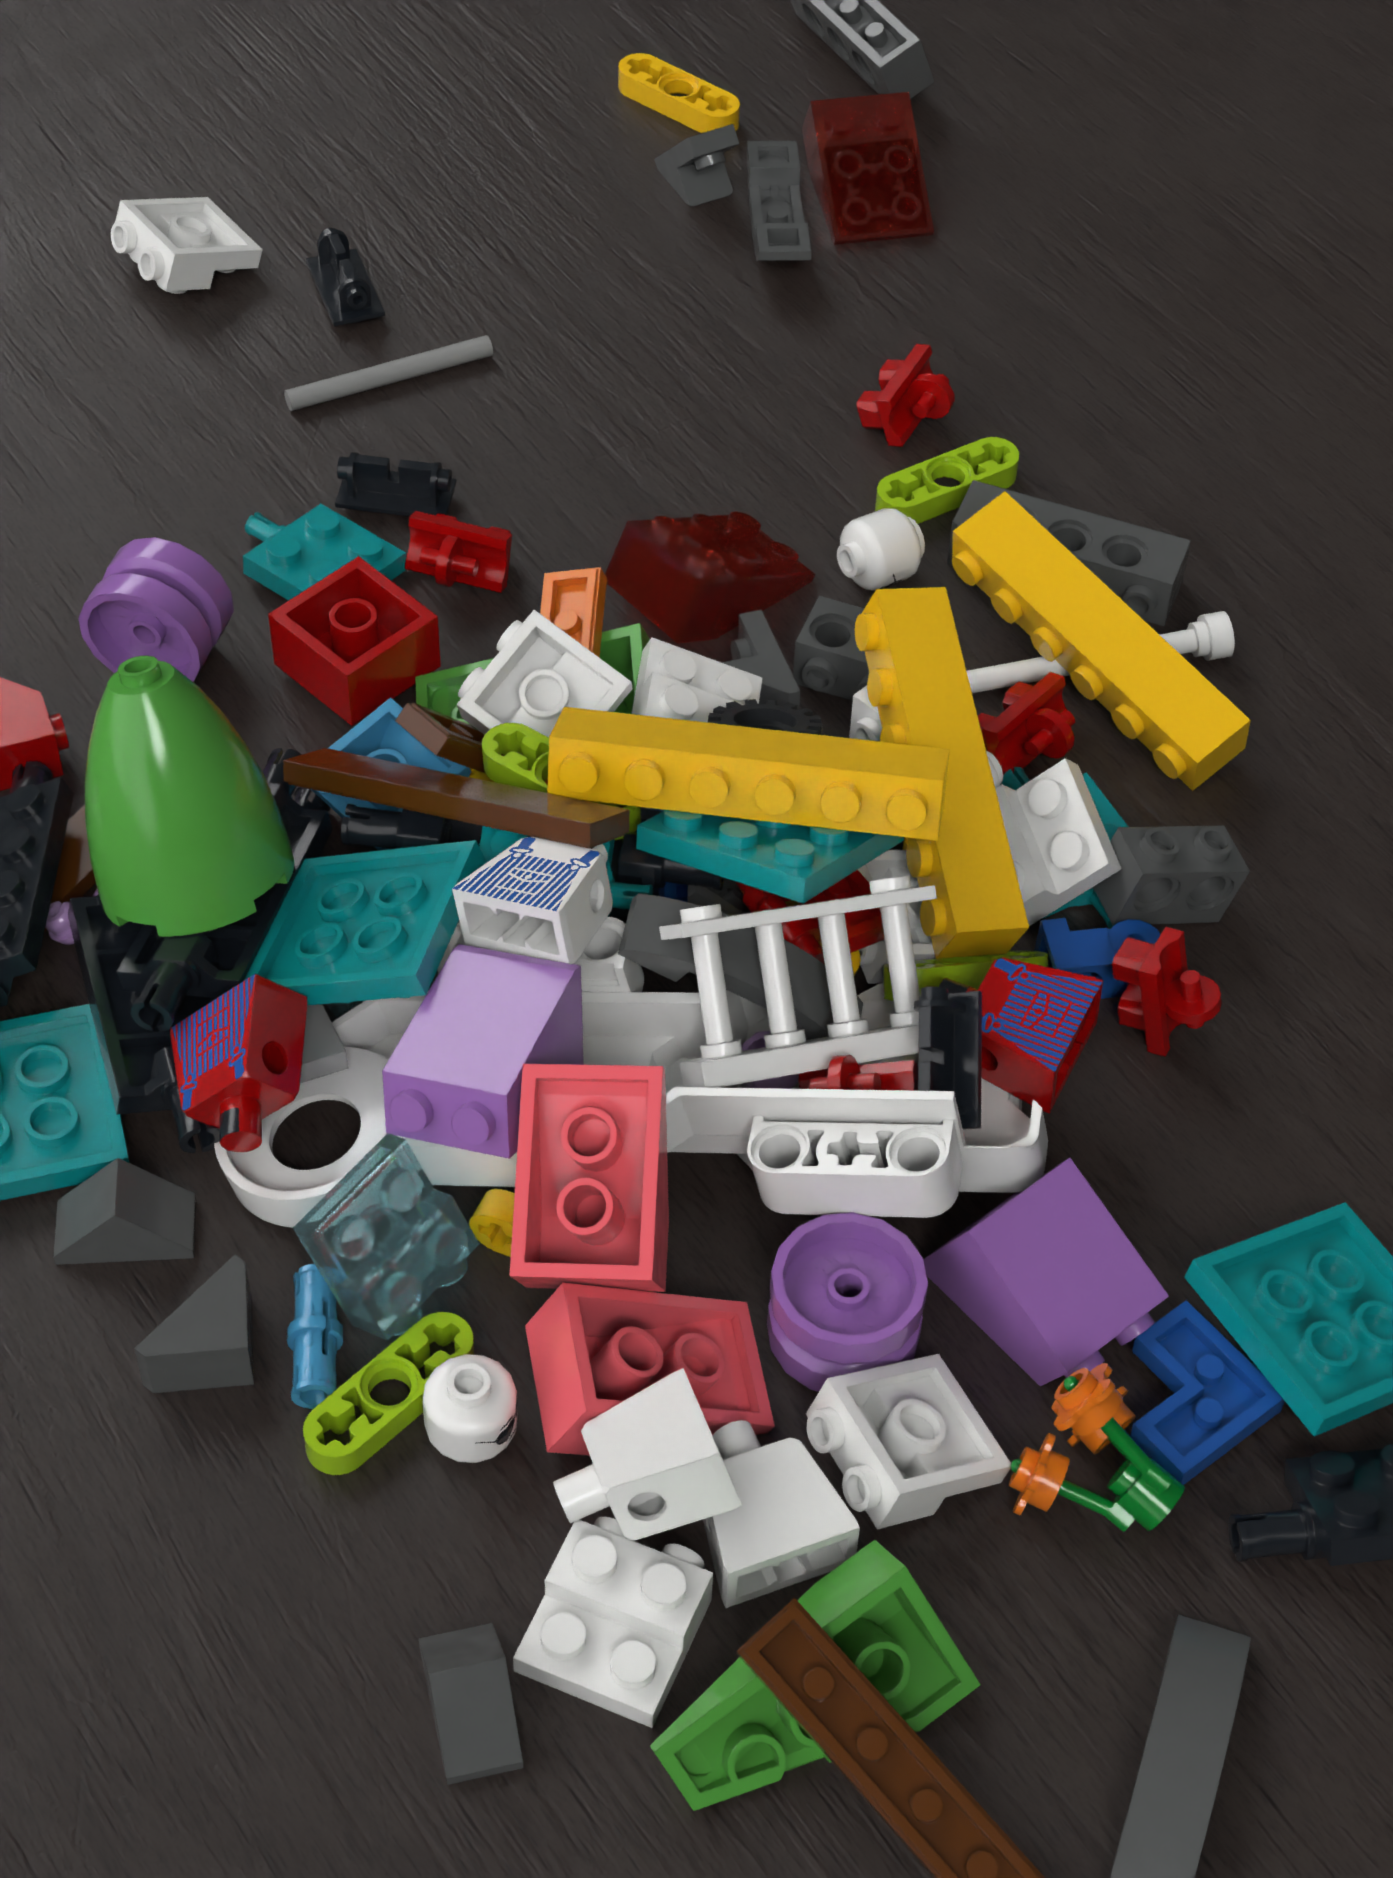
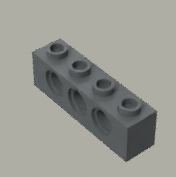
[790,0,934,109]
[947,480,1191,626]

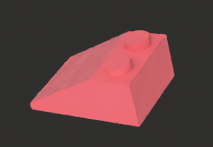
[510,1064,669,1292]
[525,1283,775,1456]

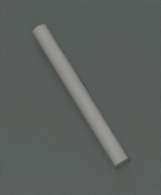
[284,335,493,411]

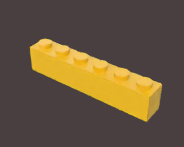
[951,491,1251,791]
[855,587,1029,959]
[547,707,950,841]

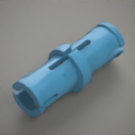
[287,1264,343,1409]

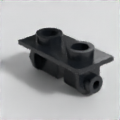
[306,228,385,326]
[335,452,456,516]
[914,987,982,1130]

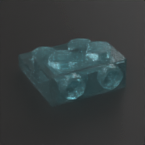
[293,1133,479,1341]

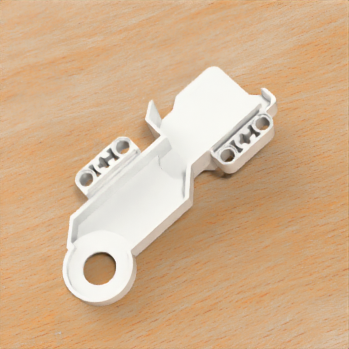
[214,917,1048,1228]

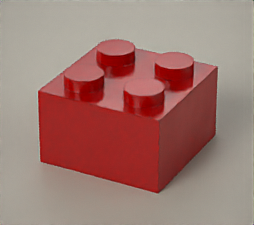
[268,556,441,726]

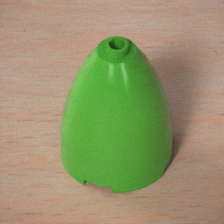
[85,656,294,937]

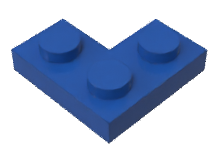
[1130,1300,1285,1485]

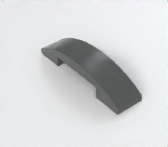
[747,141,812,261]
[618,893,863,1040]
[1110,1614,1251,1878]

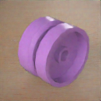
[78,537,234,682]
[767,1212,928,1392]

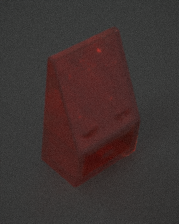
[802,92,934,245]
[605,511,816,643]

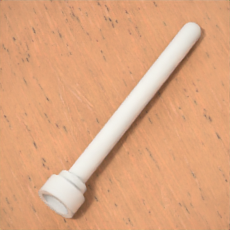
[967,611,1235,694]

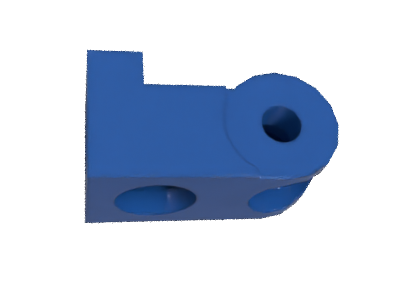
[1034,918,1161,999]

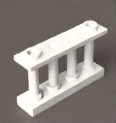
[659,875,937,1088]

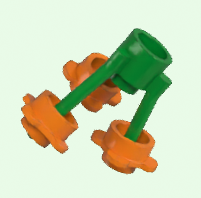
[1008,1363,1185,1532]

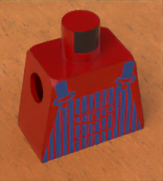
[939,958,1103,1114]
[171,974,307,1152]

